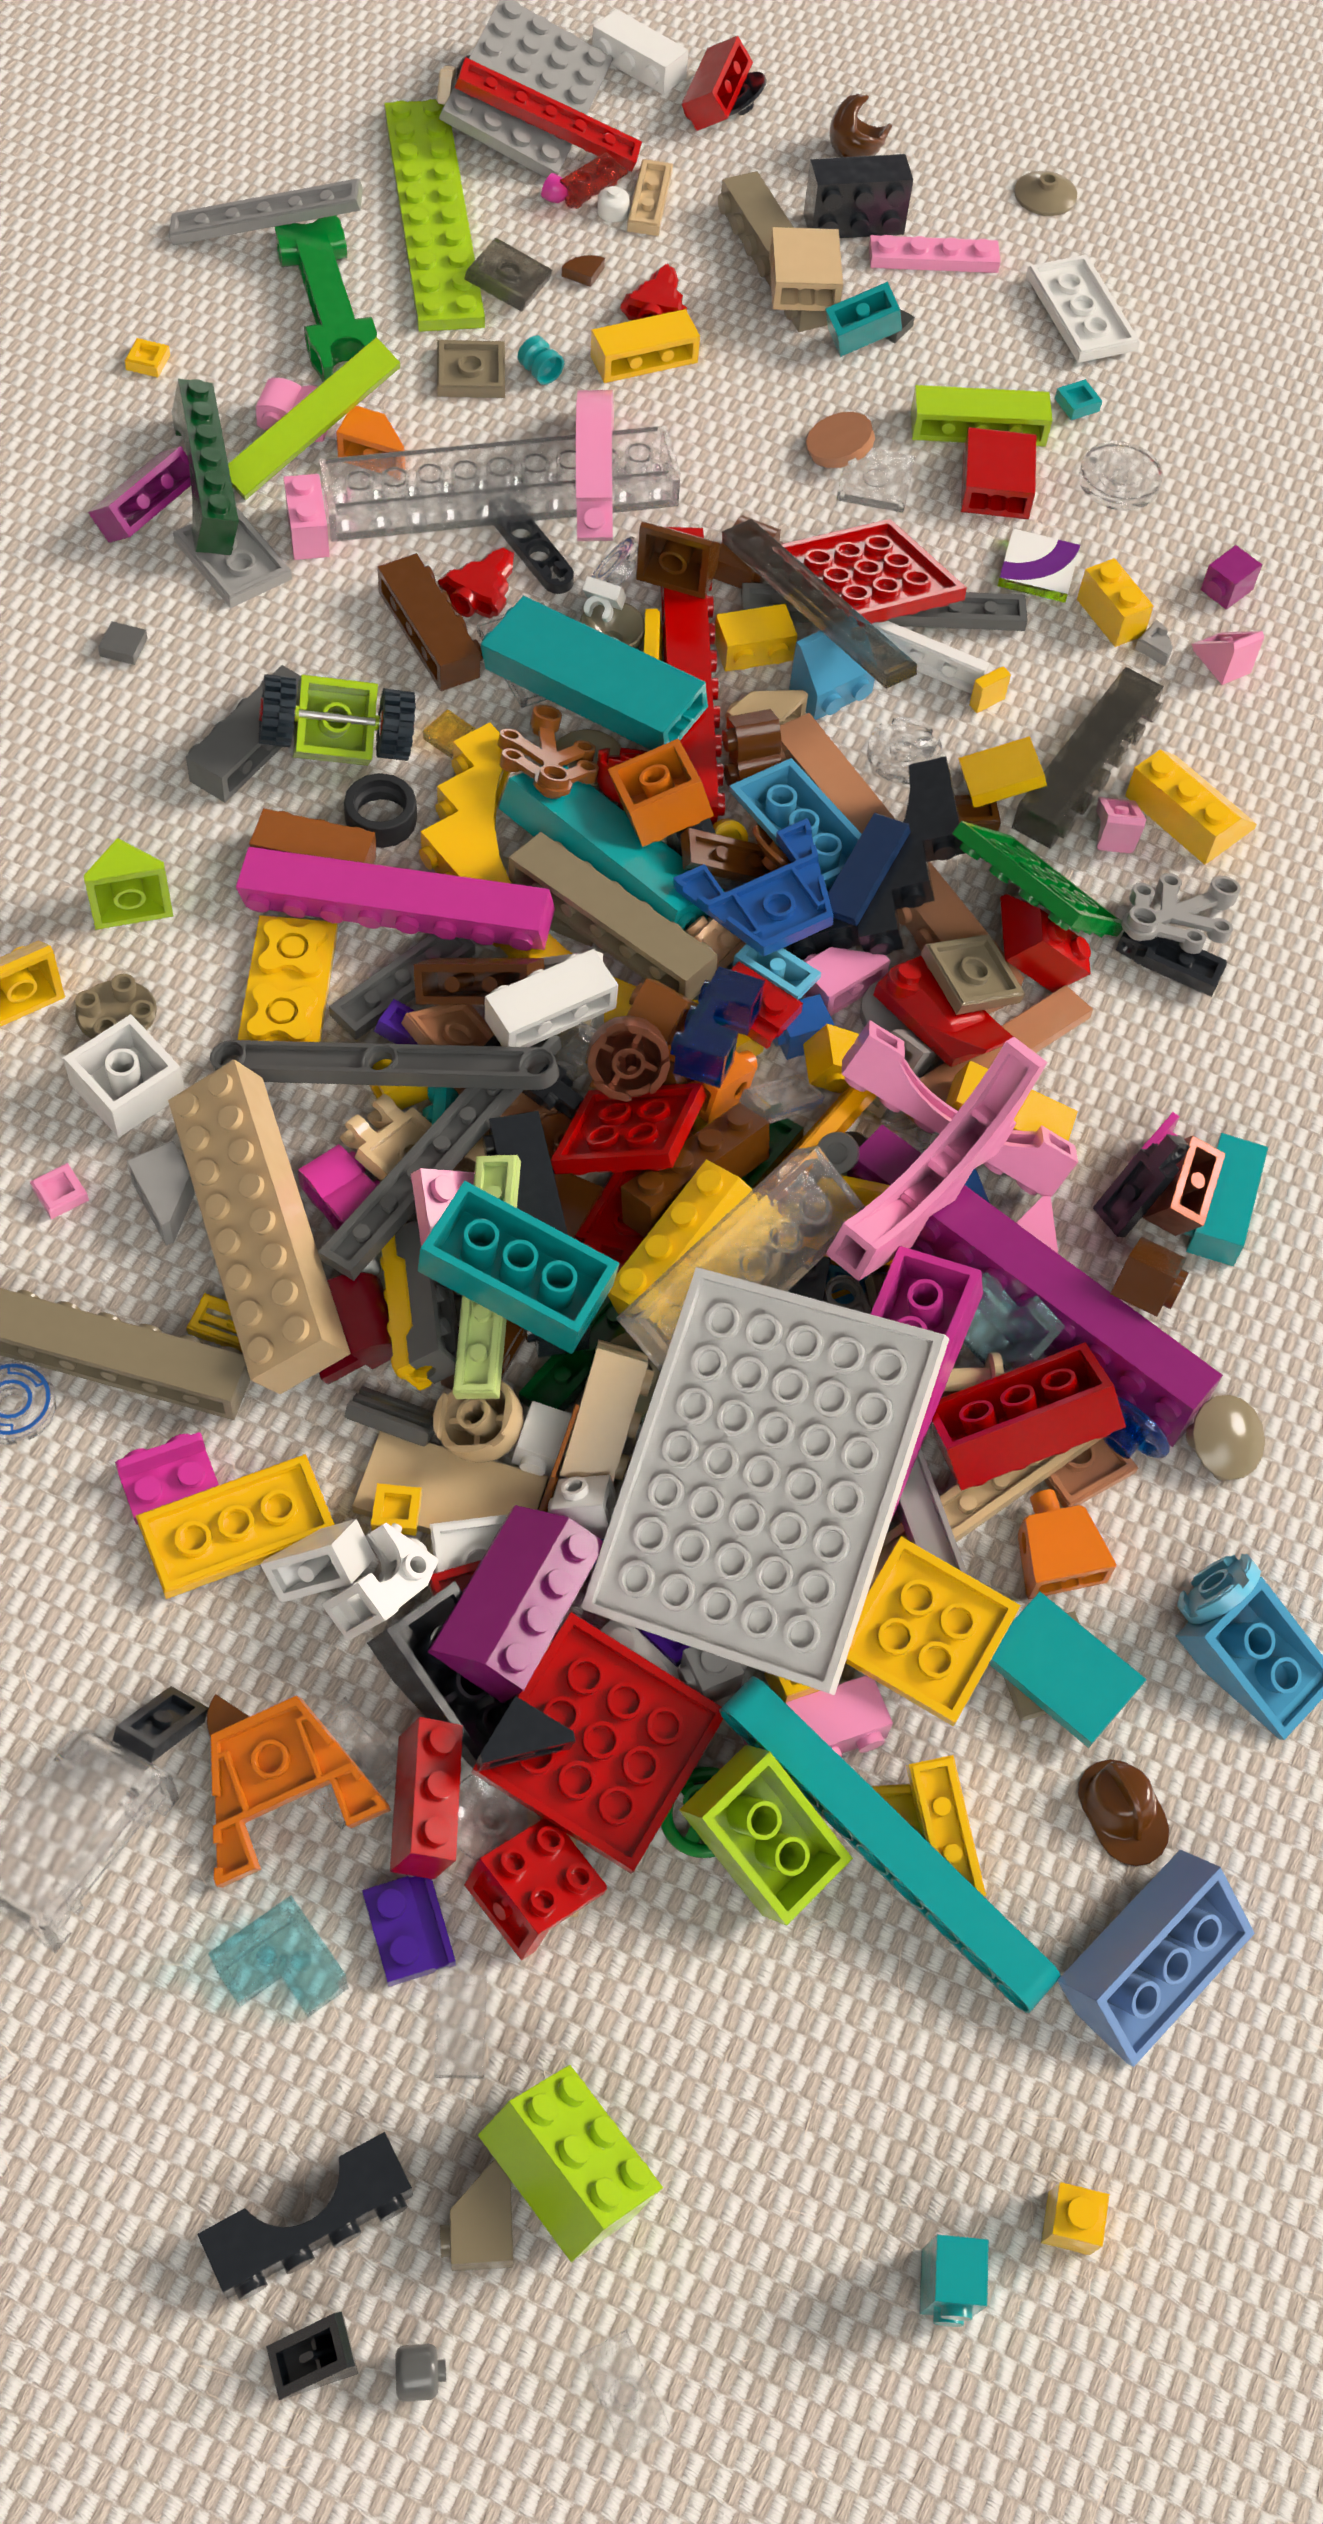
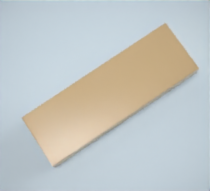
[627,159,673,236]

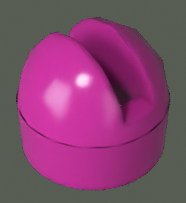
[541,173,569,203]

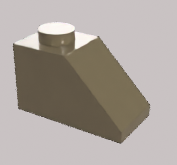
[440,2159,513,2271]

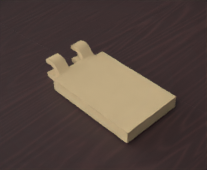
[340,1094,476,1212]

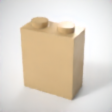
[769,227,843,311]

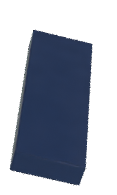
[828,813,911,926]

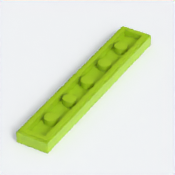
[228,337,400,501]

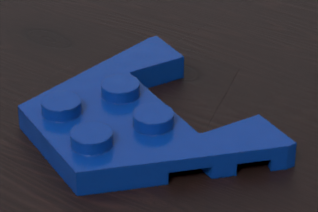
[673,818,833,957]

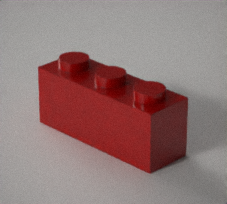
[681,35,753,131]
[390,1717,463,1879]

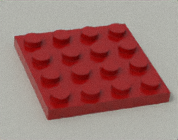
[769,519,967,626]
[471,1612,723,1874]

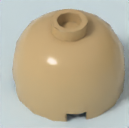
[433,1380,523,1463]

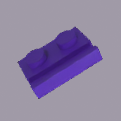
[362,1876,456,1987]

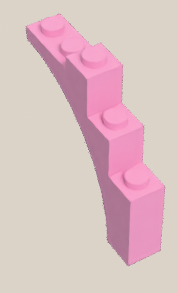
[826,1037,1048,1281]

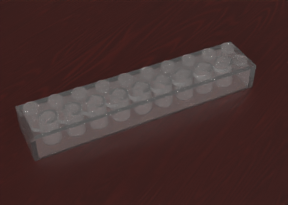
[319,425,681,542]

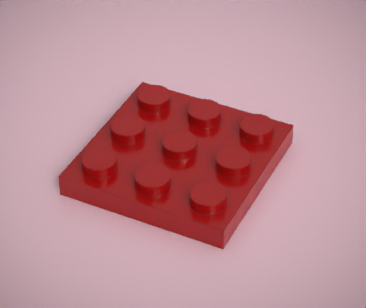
[550,1083,707,1175]

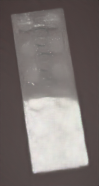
[616,1146,865,1372]

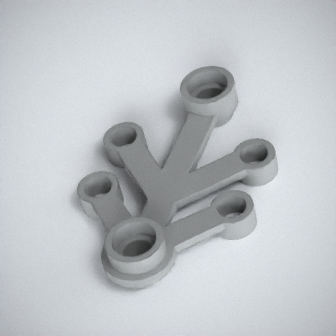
[1121,873,1241,954]

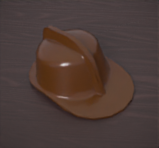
[1078,1759,1169,1867]

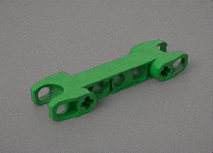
[275,215,377,382]

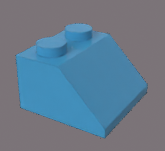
[789,614,877,720]

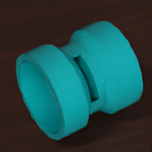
[517,335,564,385]

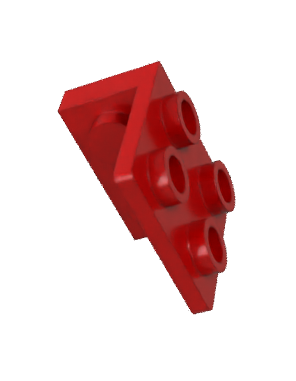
[464,1819,607,1961]

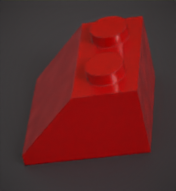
[1000,894,1091,993]

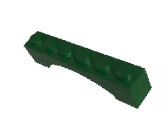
[172,378,239,555]

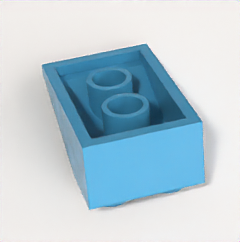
[1176,1577,1323,1740]

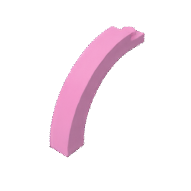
[576,390,614,541]

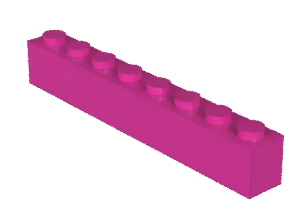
[236,847,555,951]

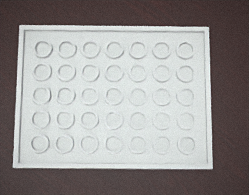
[581,1267,949,1695]

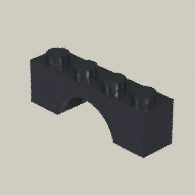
[197,2132,413,2301]

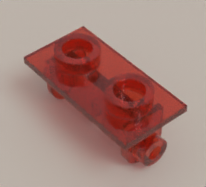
[560,152,628,209]

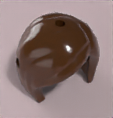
[829,94,893,157]

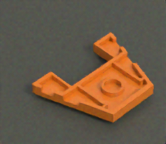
[211,1696,391,1888]

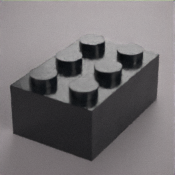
[803,154,913,238]

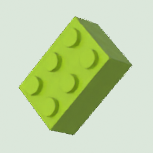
[679,1745,853,1926]
[478,2065,663,2263]

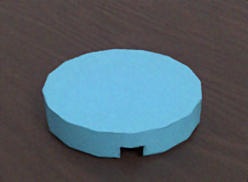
[1177,1554,1261,1624]

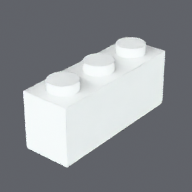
[592,9,689,95]
[485,949,618,1047]

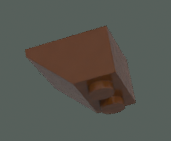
[636,521,720,599]

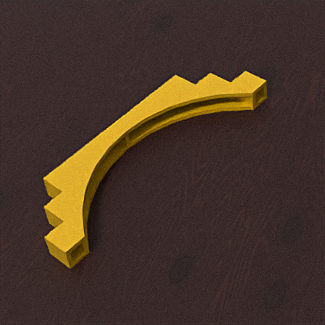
[419,722,764,1057]

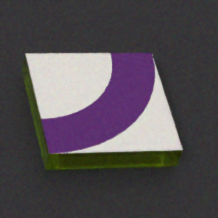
[997,528,1081,603]

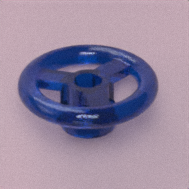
[1103,1396,1170,1459]

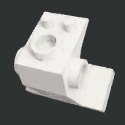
[321,1523,439,1641]

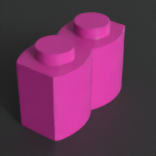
[298,1144,380,1231]

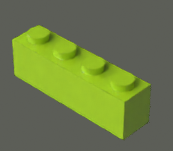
[910,385,1053,447]

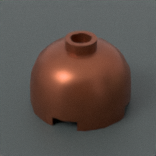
[587,1015,670,1102]

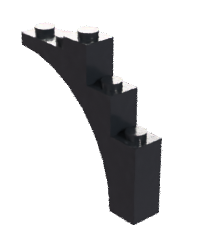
[784,756,965,960]

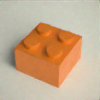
[608,738,714,847]

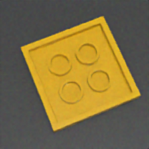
[845,1536,1021,1726]

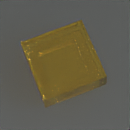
[423,709,476,758]

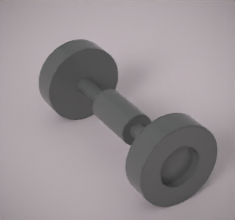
[816,1131,868,1174]

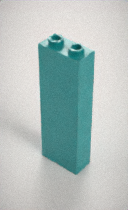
[480,595,708,750]
[498,765,724,933]

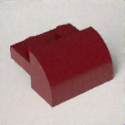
[318,1272,393,1385]

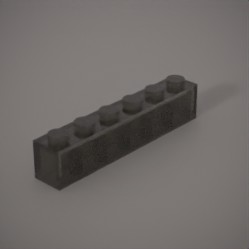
[1012,667,1164,849]

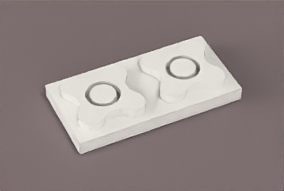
[1026,255,1140,363]

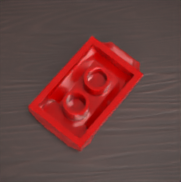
[873,955,1014,1067]

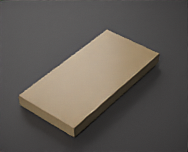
[352,1431,548,1535]

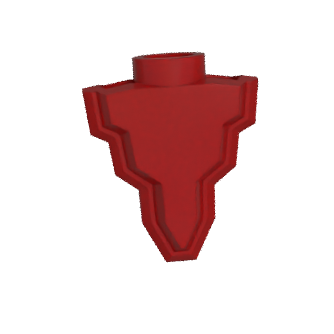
[620,263,687,321]
[438,547,514,619]

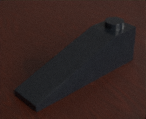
[367,1581,509,1786]

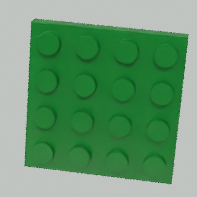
[952,821,1123,938]

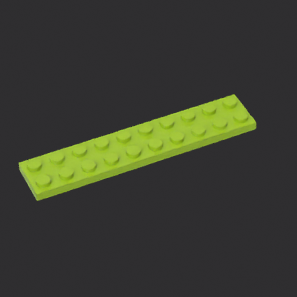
[384,99,485,332]

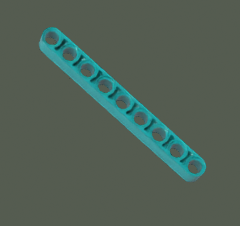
[719,1676,1061,2014]

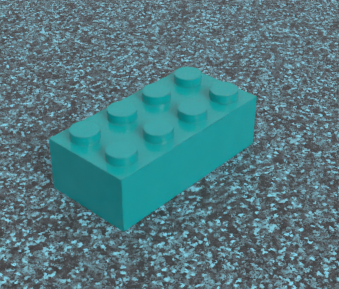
[418,1180,619,1354]

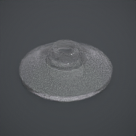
[457,1774,540,1862]

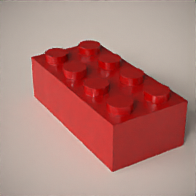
[930,1342,1126,1491]

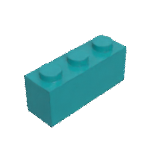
[1183,1133,1268,1267]

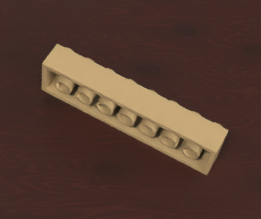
[168,1059,350,1394]

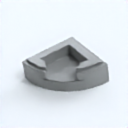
[1135,620,1173,666]

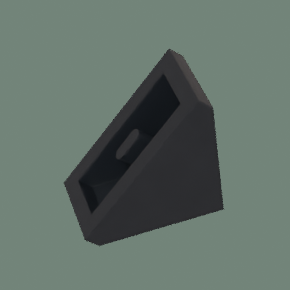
[476,1696,576,1772]
[266,2311,359,2400]

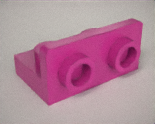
[115,1432,219,1525]

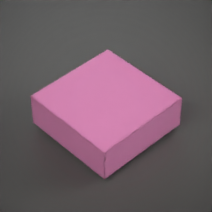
[30,1163,89,1219]

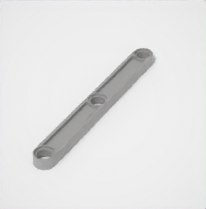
[823,1275,968,1575]

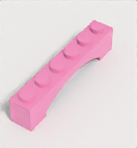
[842,1020,1078,1197]

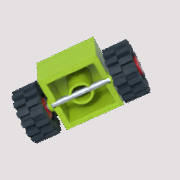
[259,674,416,766]

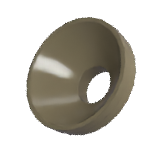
[579,603,645,649]

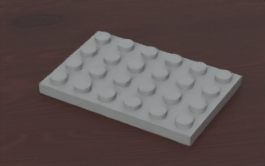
[439,0,613,179]

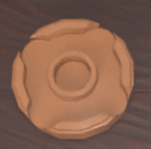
[806,412,875,468]

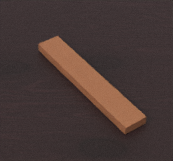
[902,985,1093,1128]

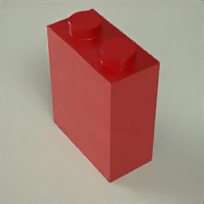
[961,427,1037,519]

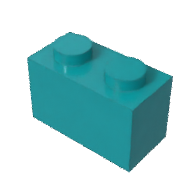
[825,281,902,357]
[919,2234,989,2327]

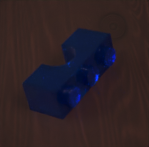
[670,966,765,1088]

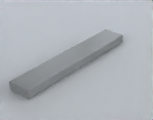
[169,179,363,245]

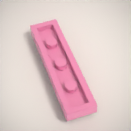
[869,235,1000,273]

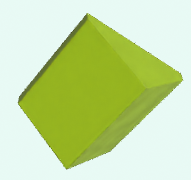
[83,838,174,930]

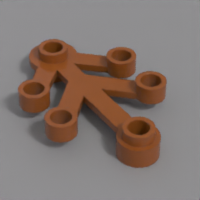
[497,705,599,799]

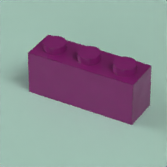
[88,446,191,543]

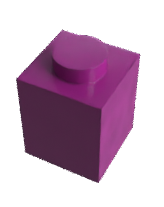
[1200,545,1263,610]

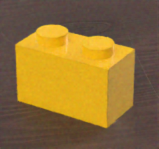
[1077,558,1154,647]
[715,603,798,672]

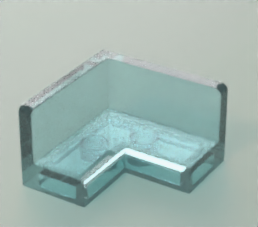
[963,1273,1066,1372]
[208,1895,349,2017]

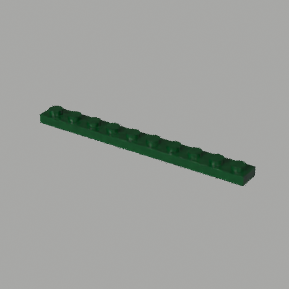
[519,1108,804,1411]

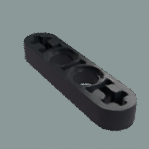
[487,493,574,594]

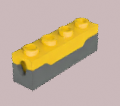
[380,1219,459,1391]

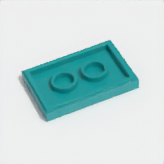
[989,1592,1147,1748]

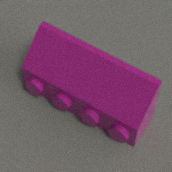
[428,1505,603,1703]

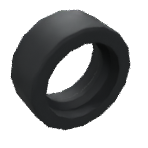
[344,773,417,848]

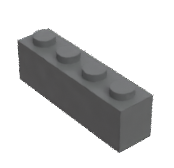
[186,665,301,803]

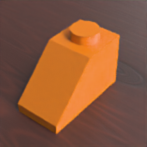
[336,406,405,478]

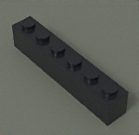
[483,1111,590,1358]

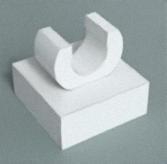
[582,576,627,623]

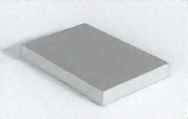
[173,506,292,608]

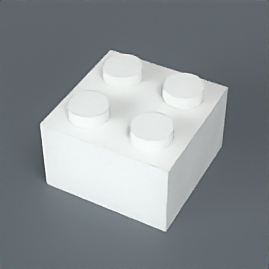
[63,1014,185,1138]

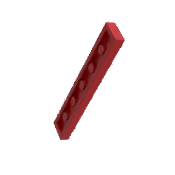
[455,57,642,172]

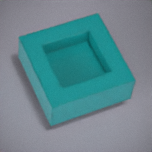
[1054,379,1102,420]

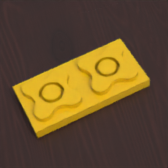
[237,915,338,1042]
[136,1454,335,1599]

